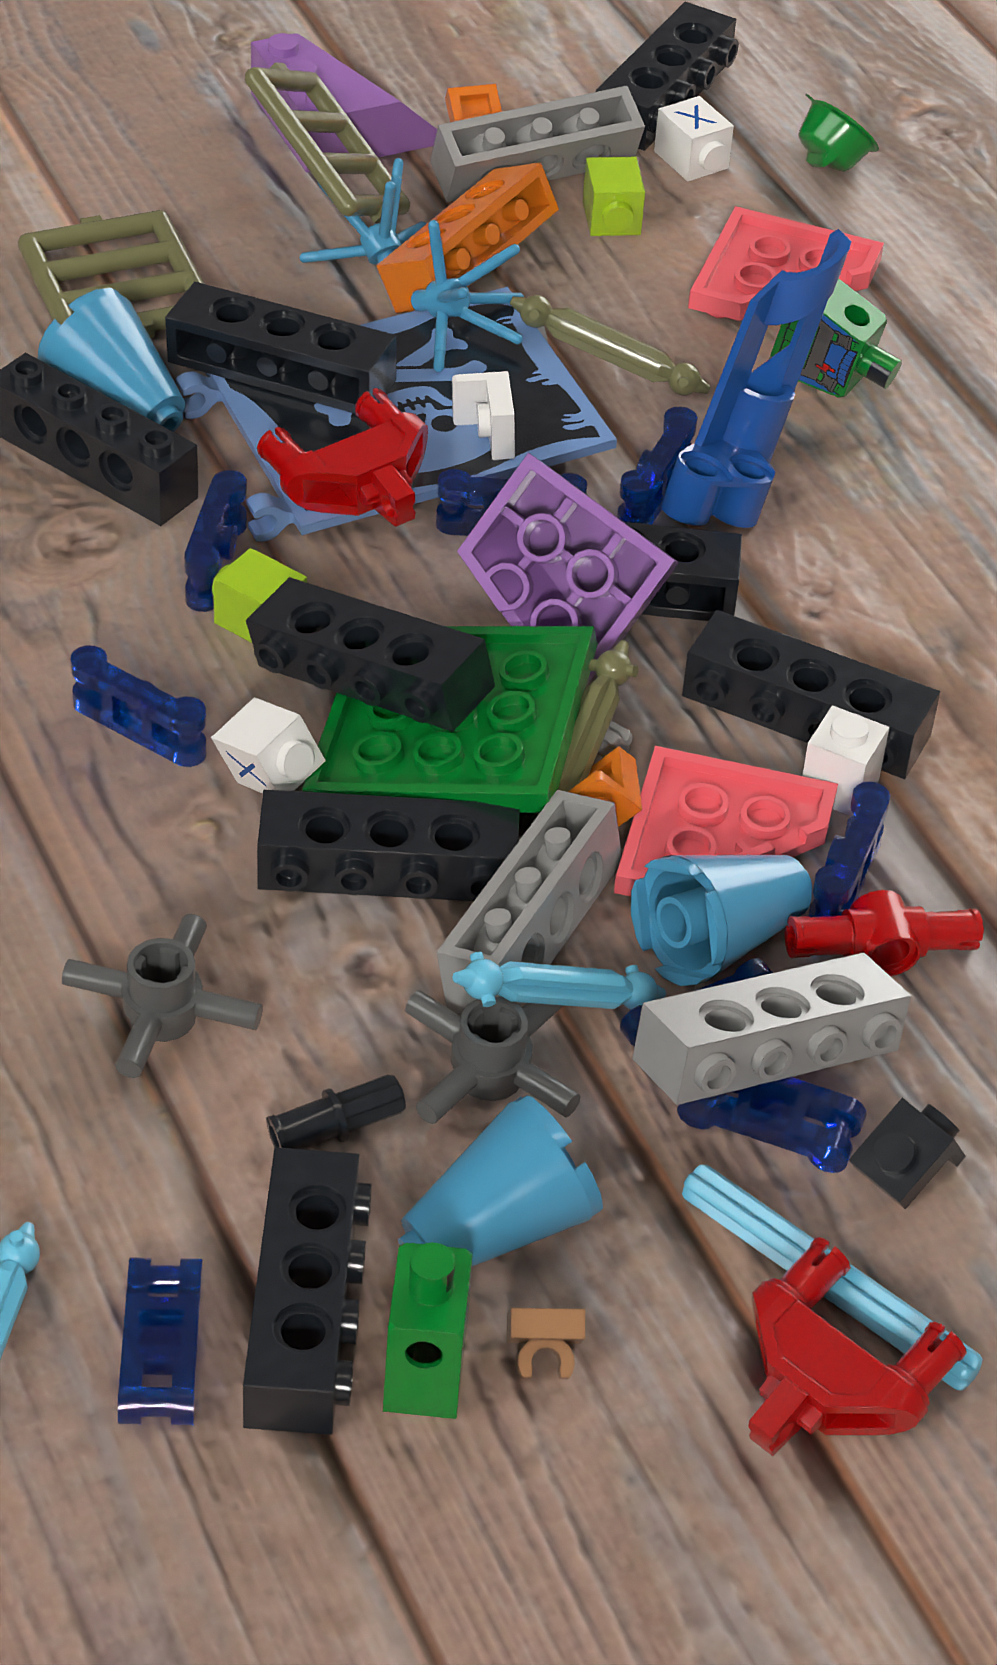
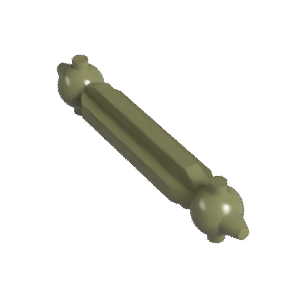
[510,295,711,395]
[522,640,638,829]

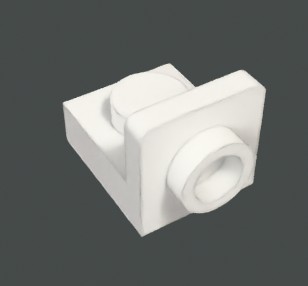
[452,371,515,460]

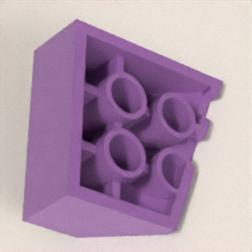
[251,33,437,173]
[457,453,679,684]

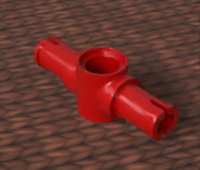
[784,890,984,976]

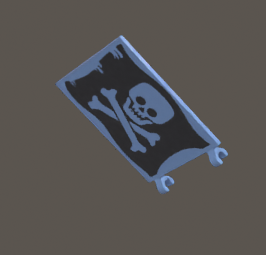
[176,287,617,542]

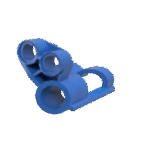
[660,229,852,528]

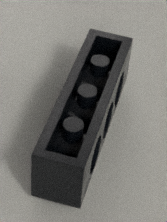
[596,1,739,151]
[165,281,396,414]
[0,352,198,526]
[625,522,742,621]
[246,577,495,732]
[682,610,940,779]
[257,789,520,901]
[243,1147,372,1435]

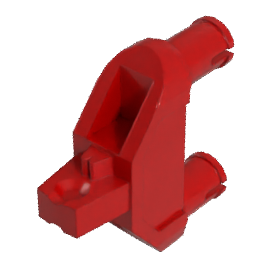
[257,388,428,527]
[748,1237,967,1456]

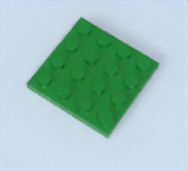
[302,626,598,813]

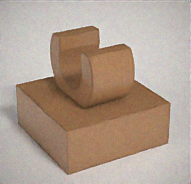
[507,1308,585,1379]

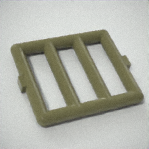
[245,62,410,223]
[18,210,205,338]

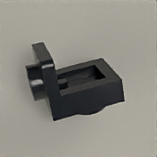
[849,1097,966,1209]

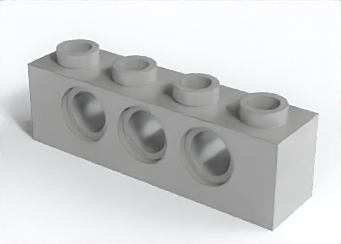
[430,86,645,202]
[437,790,622,1015]
[632,953,911,1105]

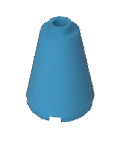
[37,288,185,432]
[631,855,812,986]
[398,1095,603,1267]

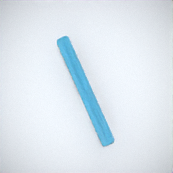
[682,1164,983,1391]

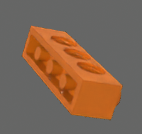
[376,162,559,313]

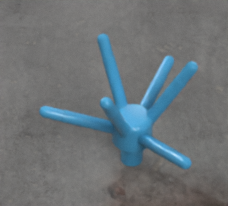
[299,158,426,264]
[411,220,524,372]

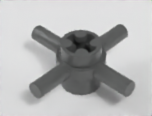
[62,914,263,1078]
[405,990,581,1124]

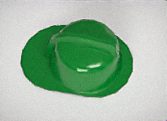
[798,93,879,172]

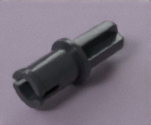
[266,1074,406,1149]

